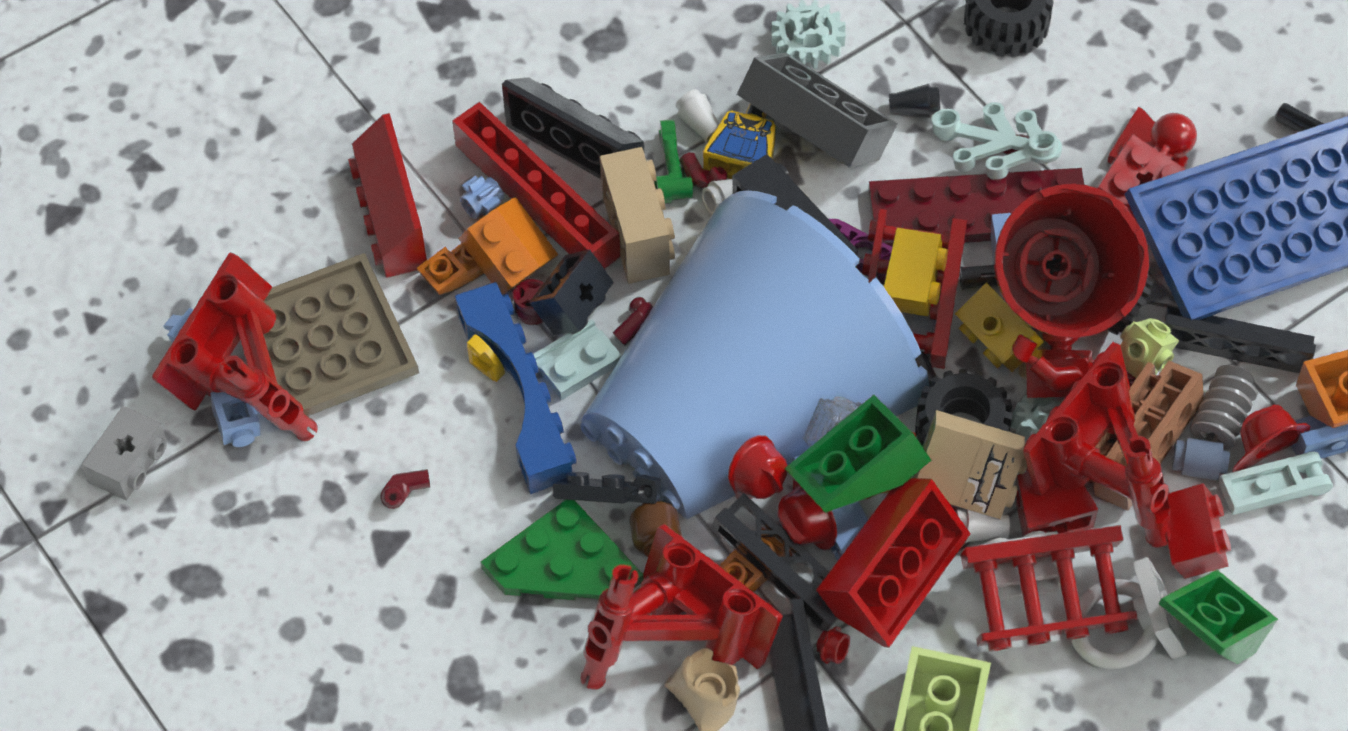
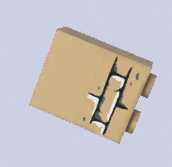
[912,410,1027,519]

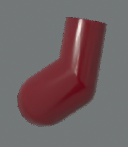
[679,152,728,189]
[612,297,653,346]
[380,469,431,509]

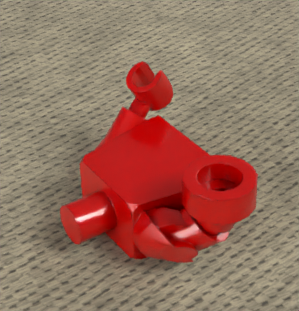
[1012,332,1094,398]

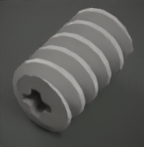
[1190,365,1258,449]

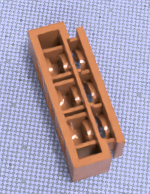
[1088,360,1204,511]

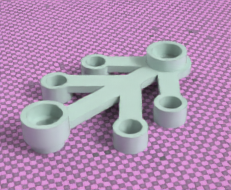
[932,102,1062,180]

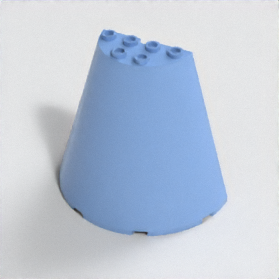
[580,190,929,519]

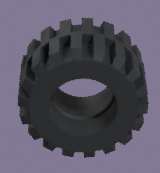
[964,0,1054,57]
[915,369,1013,447]

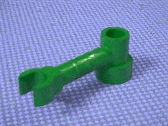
[654,120,693,204]

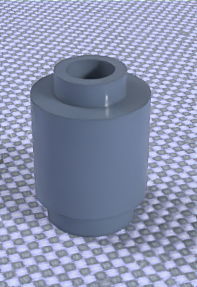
[1172,438,1230,481]

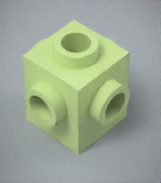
[1120,318,1179,378]

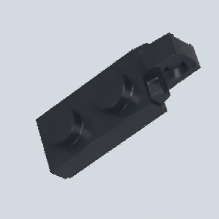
[553,472,661,504]

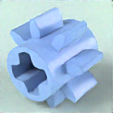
[460,176,505,219]

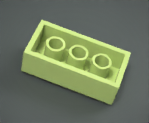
[894,646,991,731]

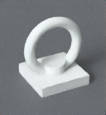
[1071,557,1187,669]

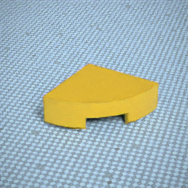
[467,334,505,382]

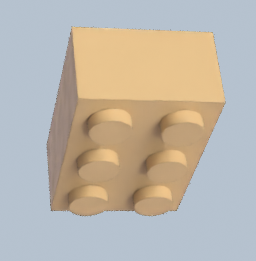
[600,147,675,284]

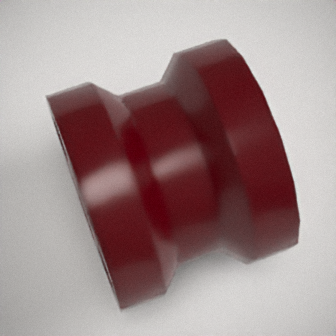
[513,279,543,325]

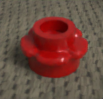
[816,626,851,664]

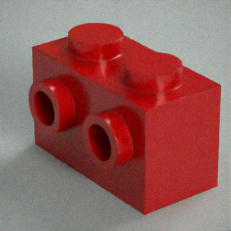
[1167,483,1231,579]

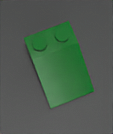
[785,395,932,513]
[1158,570,1278,664]

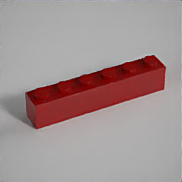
[452,101,621,269]

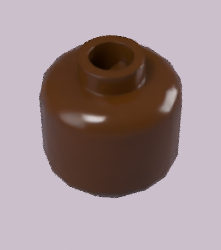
[629,501,682,557]

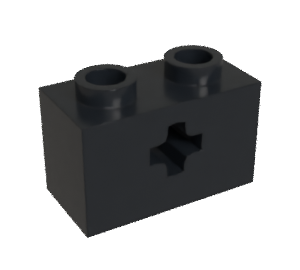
[529,249,614,335]

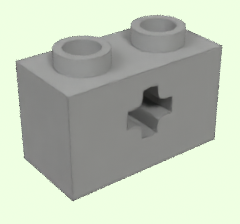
[81,406,167,501]

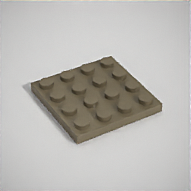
[264,253,419,416]

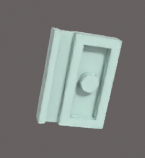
[533,319,622,400]

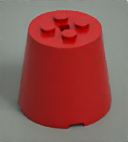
[995,184,1149,338]

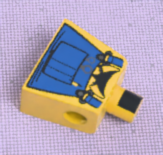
[703,104,776,179]

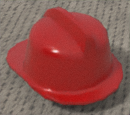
[1232,405,1310,472]
[728,435,788,499]
[777,479,837,550]

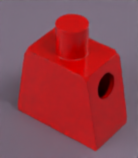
[1015,467,1098,537]

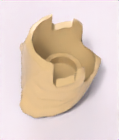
[665,648,740,731]

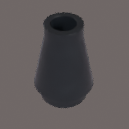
[889,83,940,118]

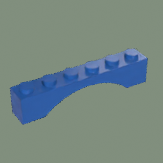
[455,282,577,494]

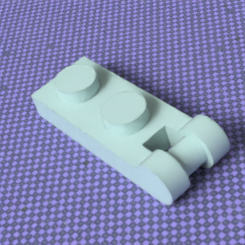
[1218,452,1333,515]

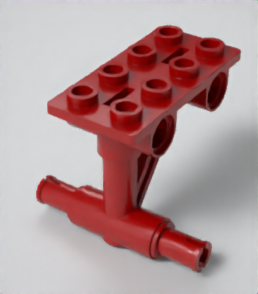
[152,252,318,441]
[1023,342,1171,548]
[580,524,782,690]

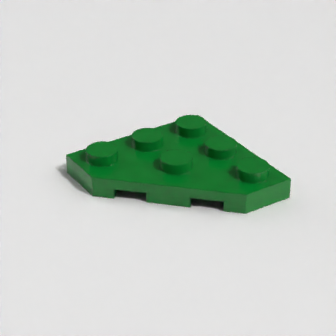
[480,500,644,600]

